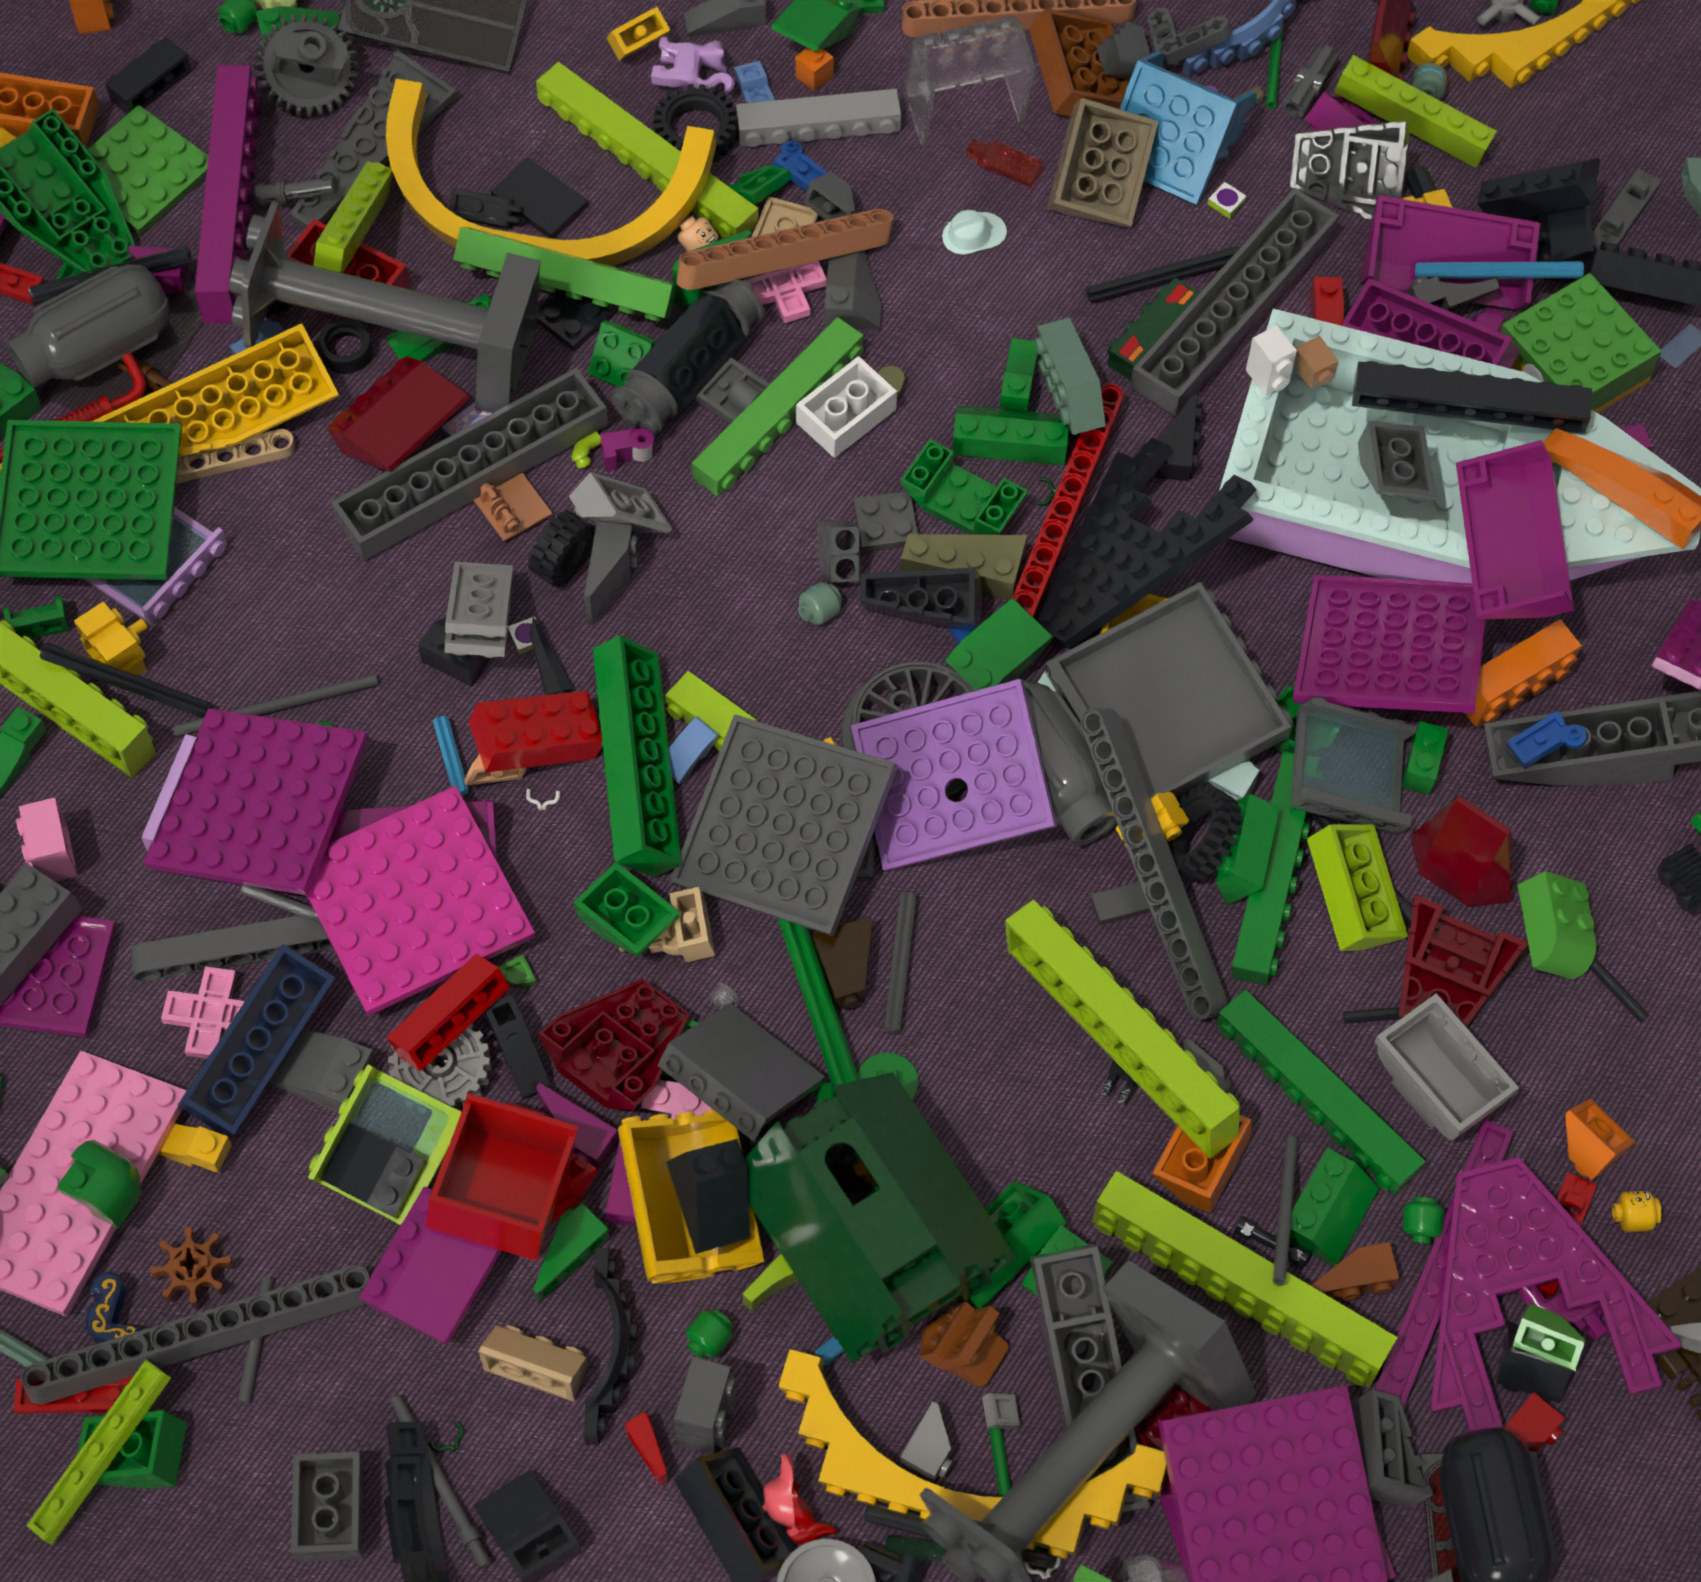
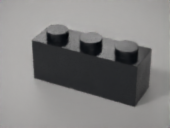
[105,36,191,114]

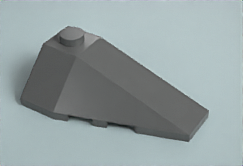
[824,250,881,330]

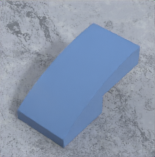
[734,61,775,103]
[669,717,719,784]

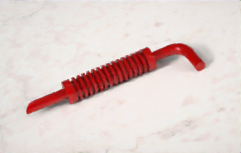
[0,352,146,463]

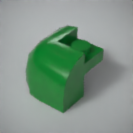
[56,1139,142,1229]

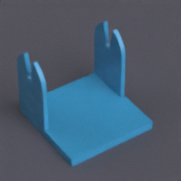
[1120,51,1257,205]

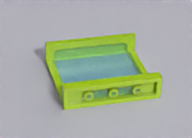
[308,1064,462,1225]

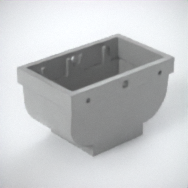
[1375,994,1519,1140]

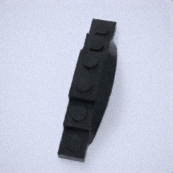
[583,1247,638,1445]
[384,1422,449,1582]

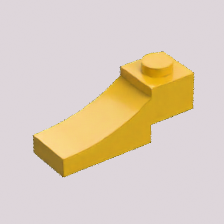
[157,1124,232,1173]

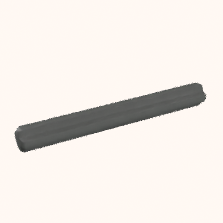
[884,892,916,1034]

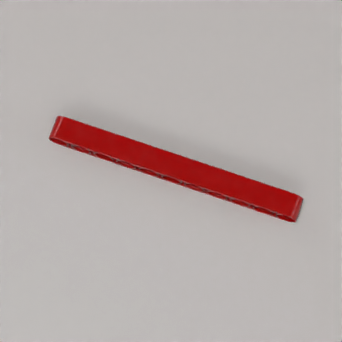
[1012,383,1123,619]

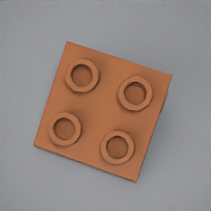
[474,473,553,542]

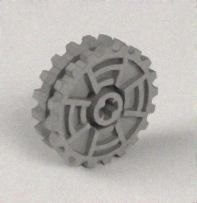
[388,1023,492,1116]

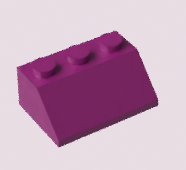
[1305,92,1379,131]

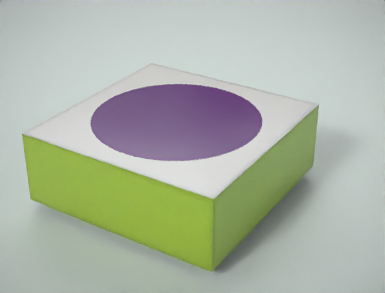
[1207,182,1246,219]

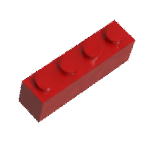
[386,953,510,1072]

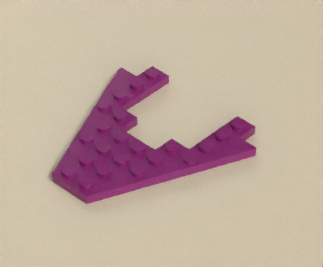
[1431,1157,1681,1432]

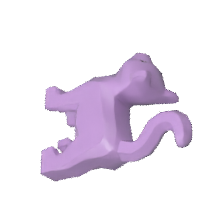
[651,36,735,93]

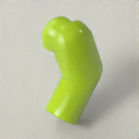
[571,431,601,469]

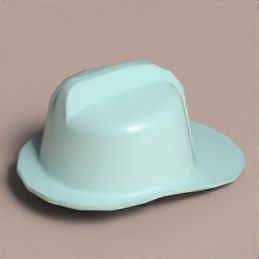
[942,210,1007,255]

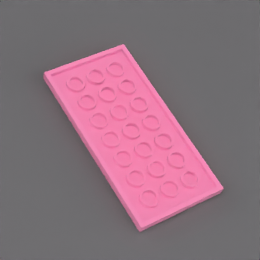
[0,1051,186,1317]

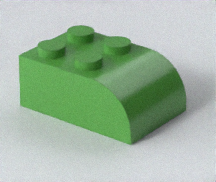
[1517,871,1596,980]

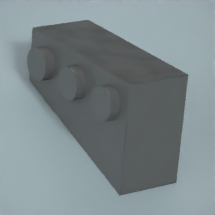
[1351,1390,1433,1509]

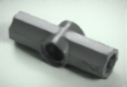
[1282,45,1339,118]

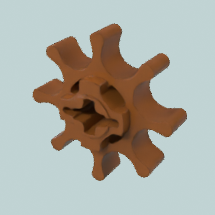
[150,1227,233,1308]

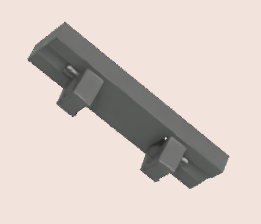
[1592,168,1661,246]

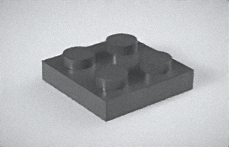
[853,491,918,553]

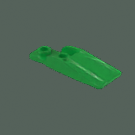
[387,294,491,362]

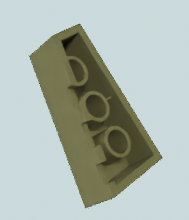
[900,534,1027,600]

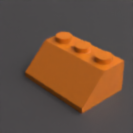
[1152,1115,1252,1213]

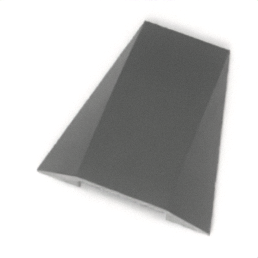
[1290,121,1410,220]

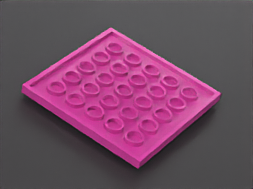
[306,786,536,1016]

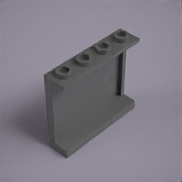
[658,1003,825,1141]

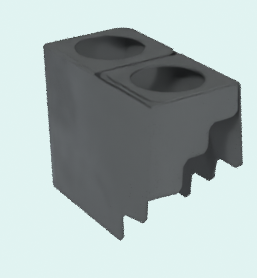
[1096,21,1150,81]
[817,519,860,583]

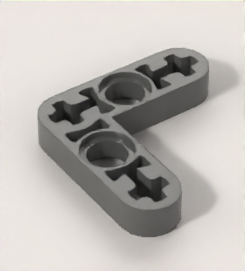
[1147,7,1233,65]

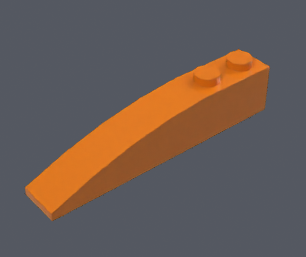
[1543,428,1701,549]

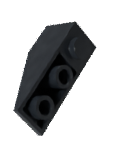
[1155,394,1202,481]
[484,994,551,1099]

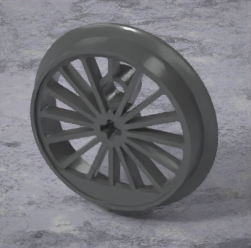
[842,662,976,796]

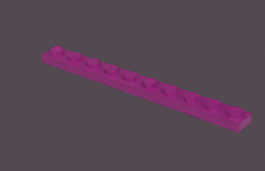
[1374,1119,1514,1408]

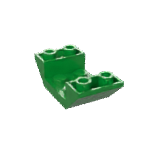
[900,439,1029,535]

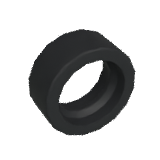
[318,318,373,374]

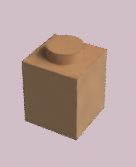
[1294,336,1339,389]

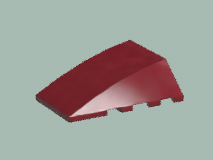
[1410,796,1514,907]
[1398,894,1528,1027]

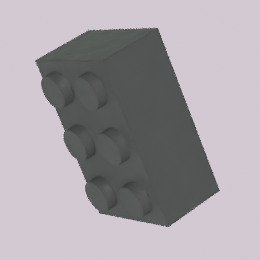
[674,1357,737,1455]
[291,1451,364,1563]

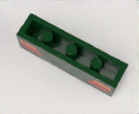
[1107,278,1200,381]

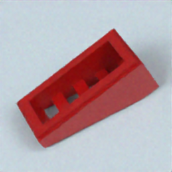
[625,1411,668,1486]

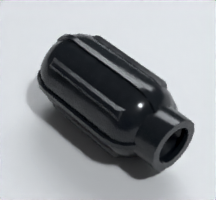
[1439,1428,1558,1582]

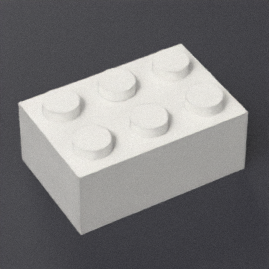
[796,356,897,458]

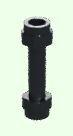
[1234,1216,1311,1268]

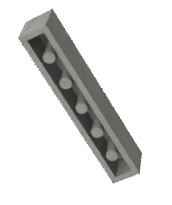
[736,89,901,147]

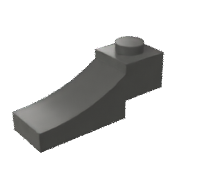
[1405,275,1500,311]

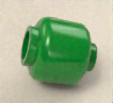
[218,0,257,34]
[1402,1197,1445,1244]
[685,1309,733,1358]

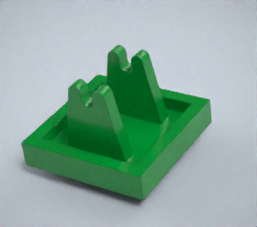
[587,320,656,387]

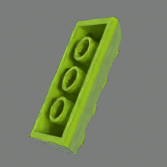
[1307,824,1408,951]

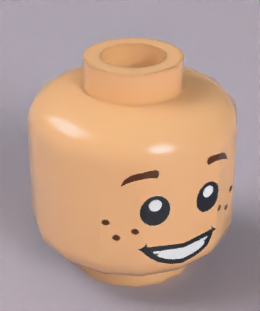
[678,216,719,252]

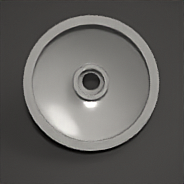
[777,1539,876,1582]

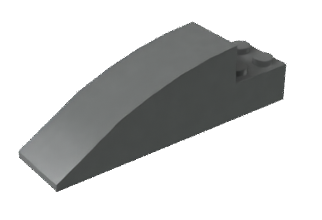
[1484,691,1701,786]
[1030,1244,1149,1520]

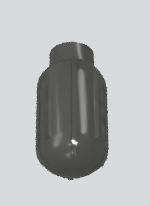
[5,264,170,388]
[1024,682,1117,846]

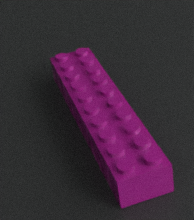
[195,65,262,324]

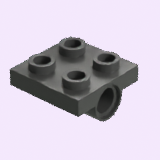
[695,358,770,424]

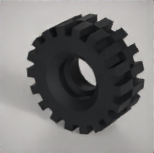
[528,510,595,587]

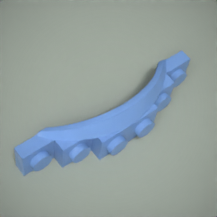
[1182,0,1296,78]

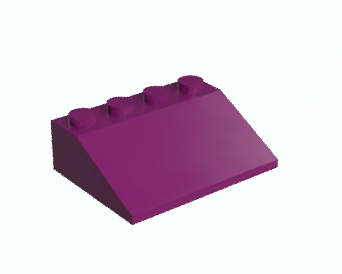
[358,1187,502,1345]

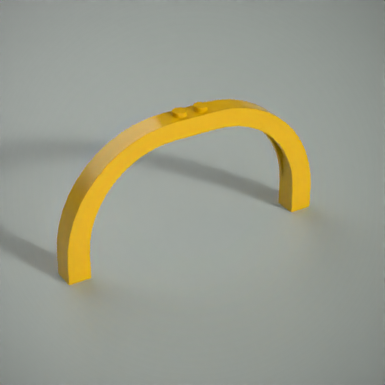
[386,79,717,266]

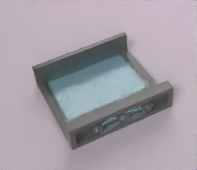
[1291,697,1417,835]

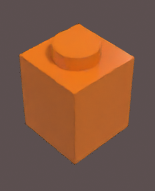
[796,47,834,92]

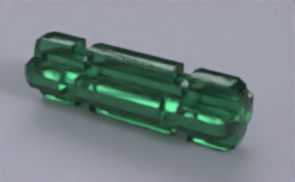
[885,1535,947,1563]

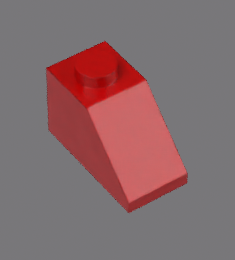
[1503,1392,1565,1451]

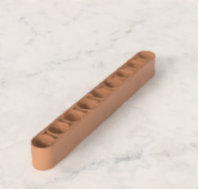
[902,0,1137,37]
[676,209,894,290]

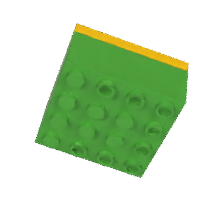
[1500,273,1662,413]

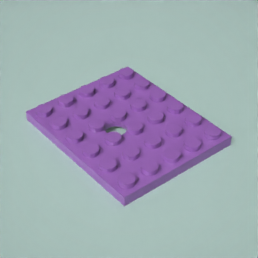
[851,679,1057,871]

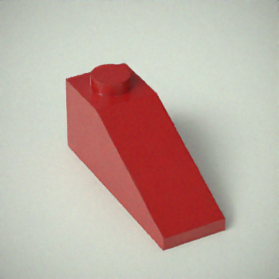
[1310,277,1344,326]

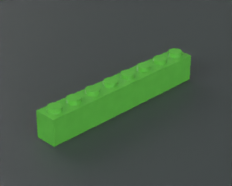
[453,227,678,322]
[691,317,864,497]

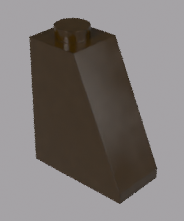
[812,916,872,1010]

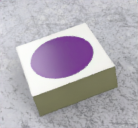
[508,616,536,655]

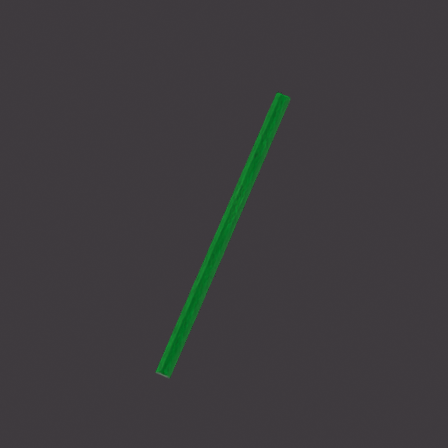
[777,918,880,1196]

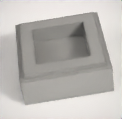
[982,1393,1020,1429]

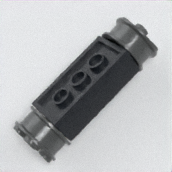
[611,279,765,435]

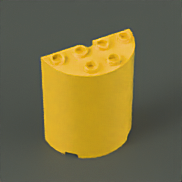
[618,1110,764,1284]

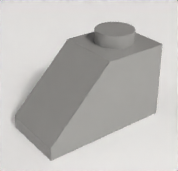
[900,1401,953,1484]

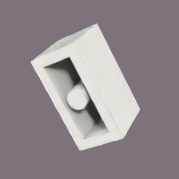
[1246,325,1297,395]

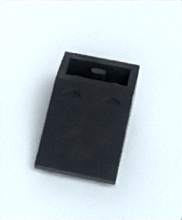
[473,1470,581,1582]

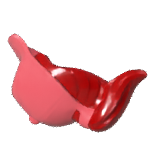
[763,1453,837,1544]

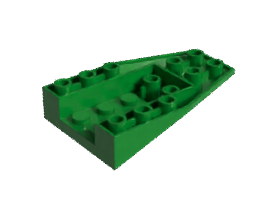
[0,108,135,273]

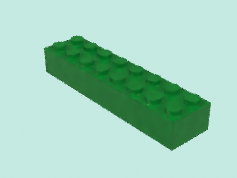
[593,635,682,878]

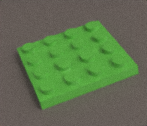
[87,105,208,236]

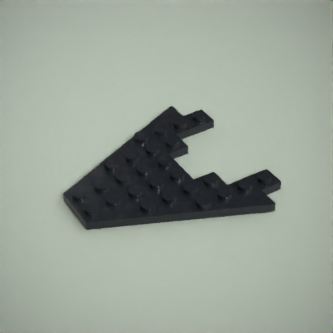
[1036,437,1257,649]

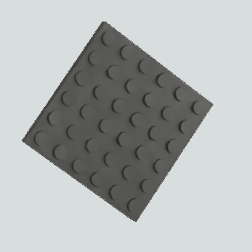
[670,714,898,937]

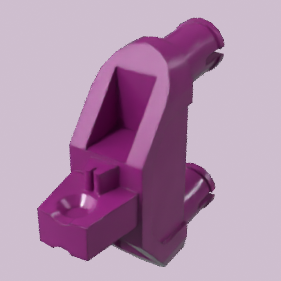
[1517,1286,1608,1341]

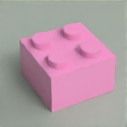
[16,797,78,882]

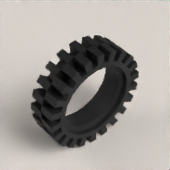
[653,84,738,162]
[1167,784,1242,880]

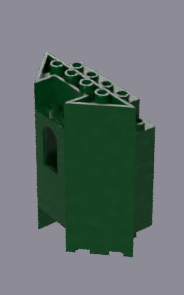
[744,1072,1018,1364]

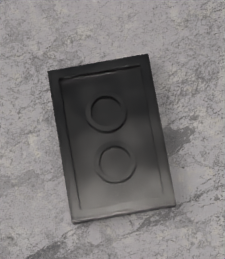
[491,157,589,239]

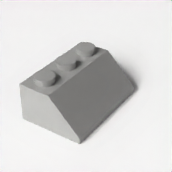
[569,472,672,533]

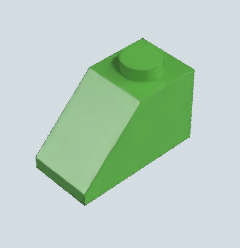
[1513,1304,1586,1371]

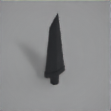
[529,616,574,695]

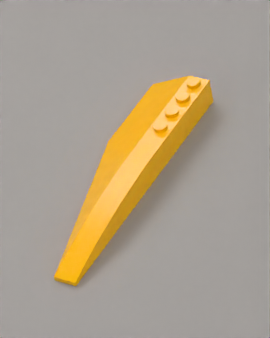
[0,323,339,475]

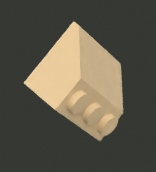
[478,1325,588,1402]

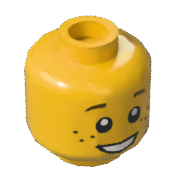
[1612,1191,1661,1233]

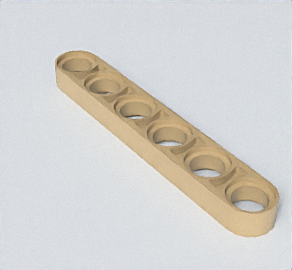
[177,429,295,484]

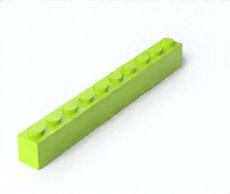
[536,62,759,238]

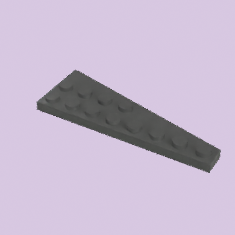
[290,50,457,229]

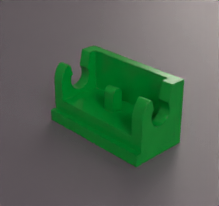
[3,596,70,639]

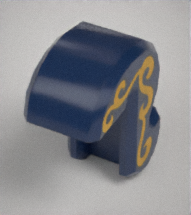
[85,1272,142,1344]

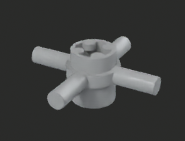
[1477,0,1541,26]

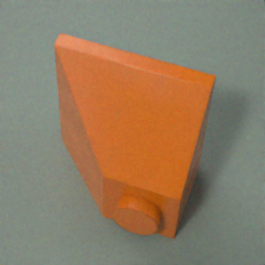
[1565,1098,1636,1180]

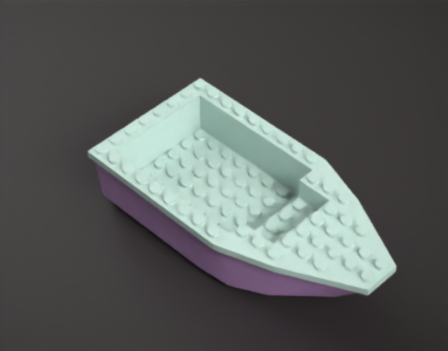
[1219,309,1701,584]

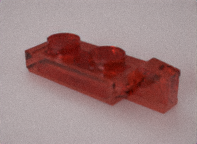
[967,139,1043,187]

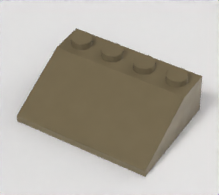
[1047,98,1159,227]

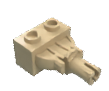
[619,887,715,962]

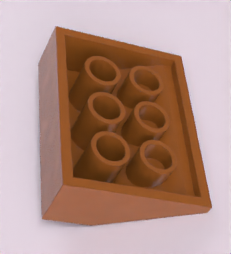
[1029,8,1130,116]

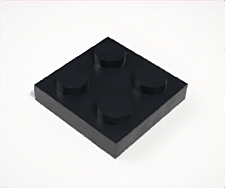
[537,290,612,351]

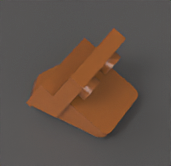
[919,1302,1008,1387]

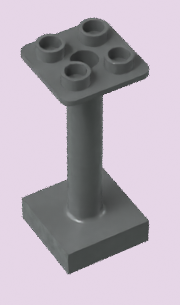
[230,201,541,413]
[920,1260,1257,1582]

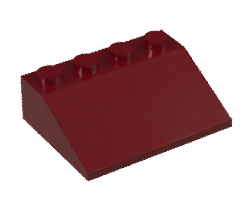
[1367,0,1415,81]
[327,356,470,472]

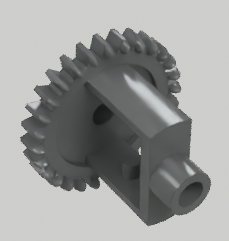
[254,13,359,118]

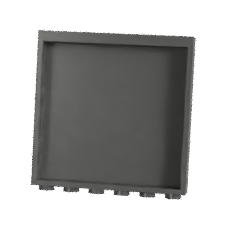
[1045,582,1293,809]

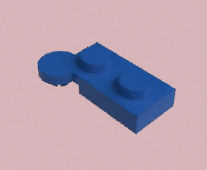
[773,141,828,192]
[1507,711,1587,769]

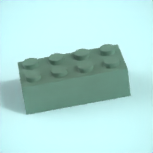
[1035,318,1106,435]

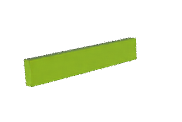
[26,1360,171,1545]

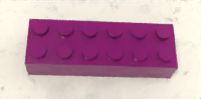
[1341,278,1520,368]

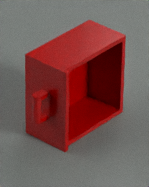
[426,1093,579,1261]

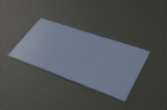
[1660,323,1701,369]

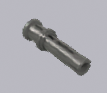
[255,176,339,208]

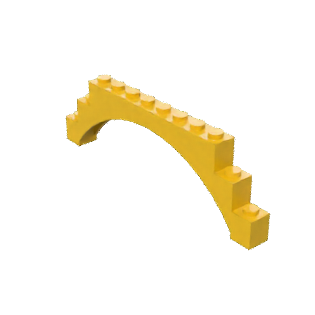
[1407,0,1641,89]
[778,1349,1167,1560]

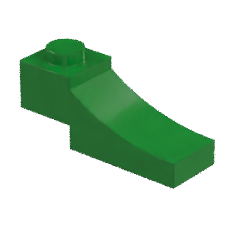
[999,338,1038,412]
[0,706,47,798]

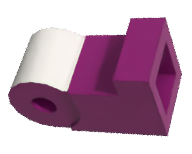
[600,428,654,471]

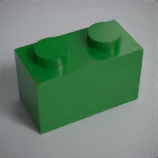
[1401,721,1448,795]

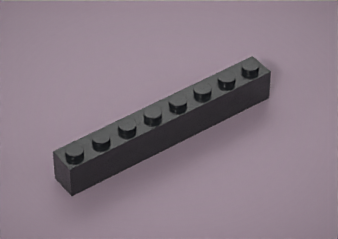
[1352,361,1592,434]

